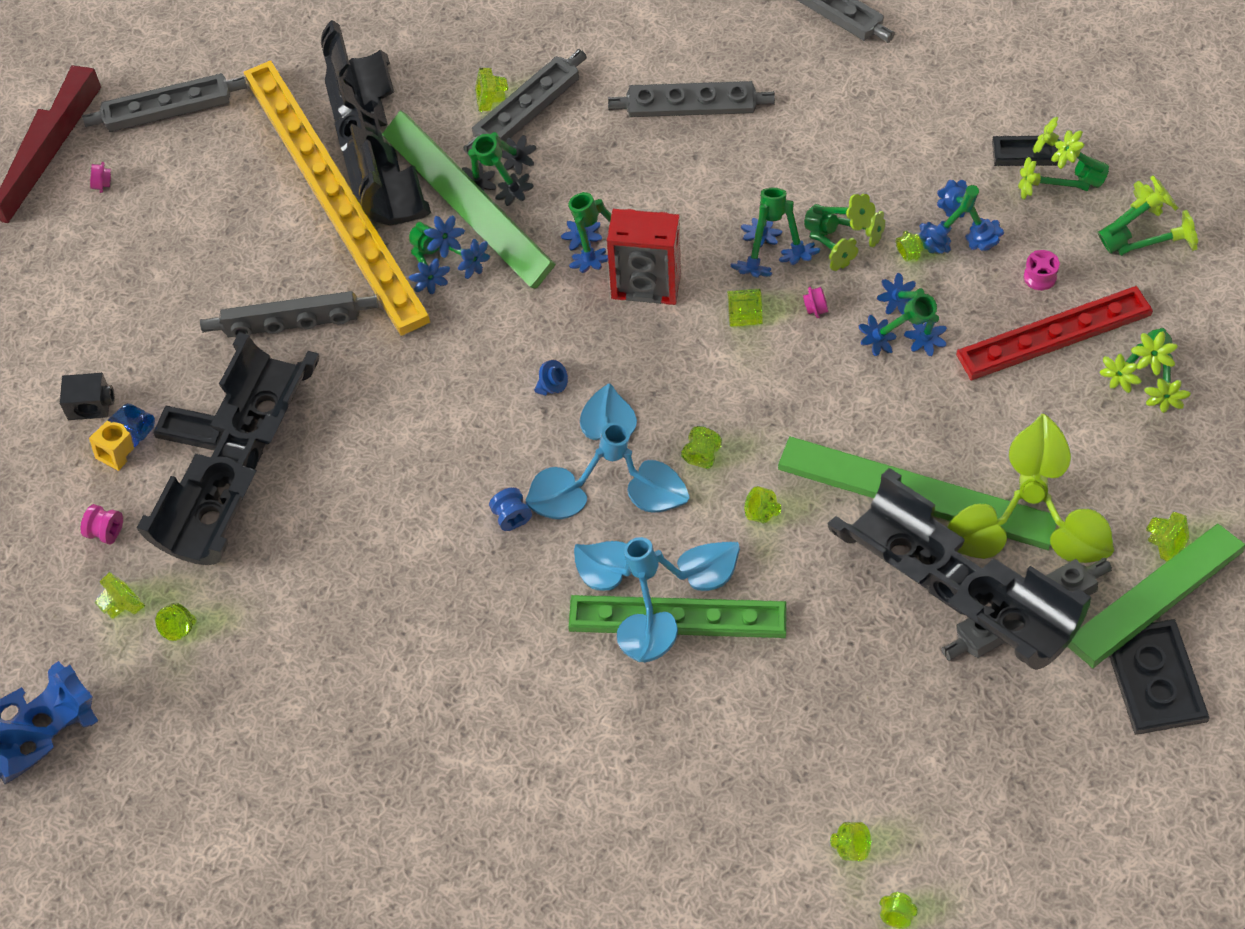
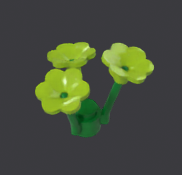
[1097,175,1198,256]

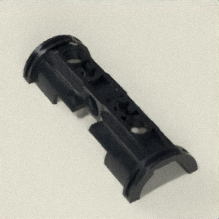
[321,20,431,225]
[137,333,319,565]
[827,468,1091,670]

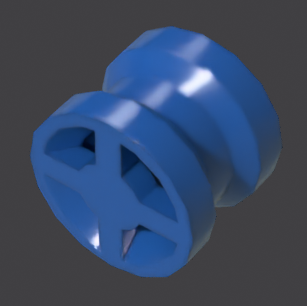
[489,487,532,531]

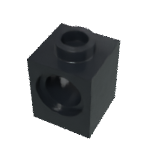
[59,372,115,421]

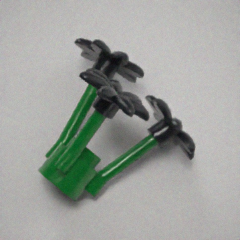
[462,132,537,206]

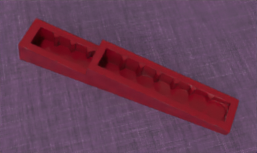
[0,65,102,223]

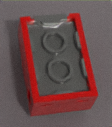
[607,208,681,305]

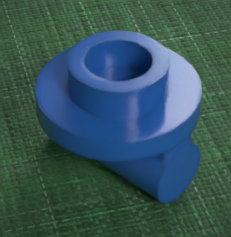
[534,360,568,396]

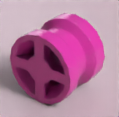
[1023,250,1060,291]
[80,504,123,545]

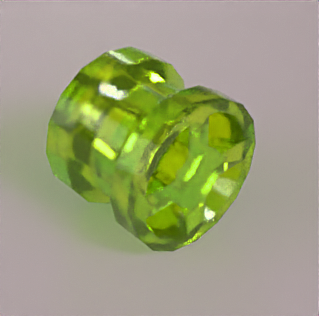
[681,426,722,469]

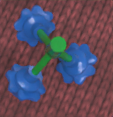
[919,180,1004,254]

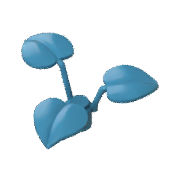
[525,383,689,519]
[574,537,740,663]

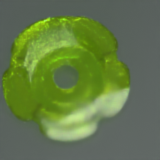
[895,230,924,262]
[879,892,918,929]

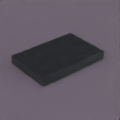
[1109,619,1210,735]

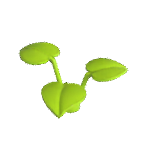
[947,413,1114,563]

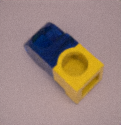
[89,403,155,471]

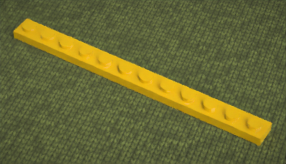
[243,60,430,336]

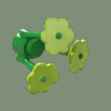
[804,194,886,271]

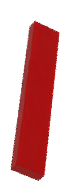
[956,286,1153,381]

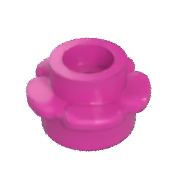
[90,162,111,193]
[803,286,829,318]

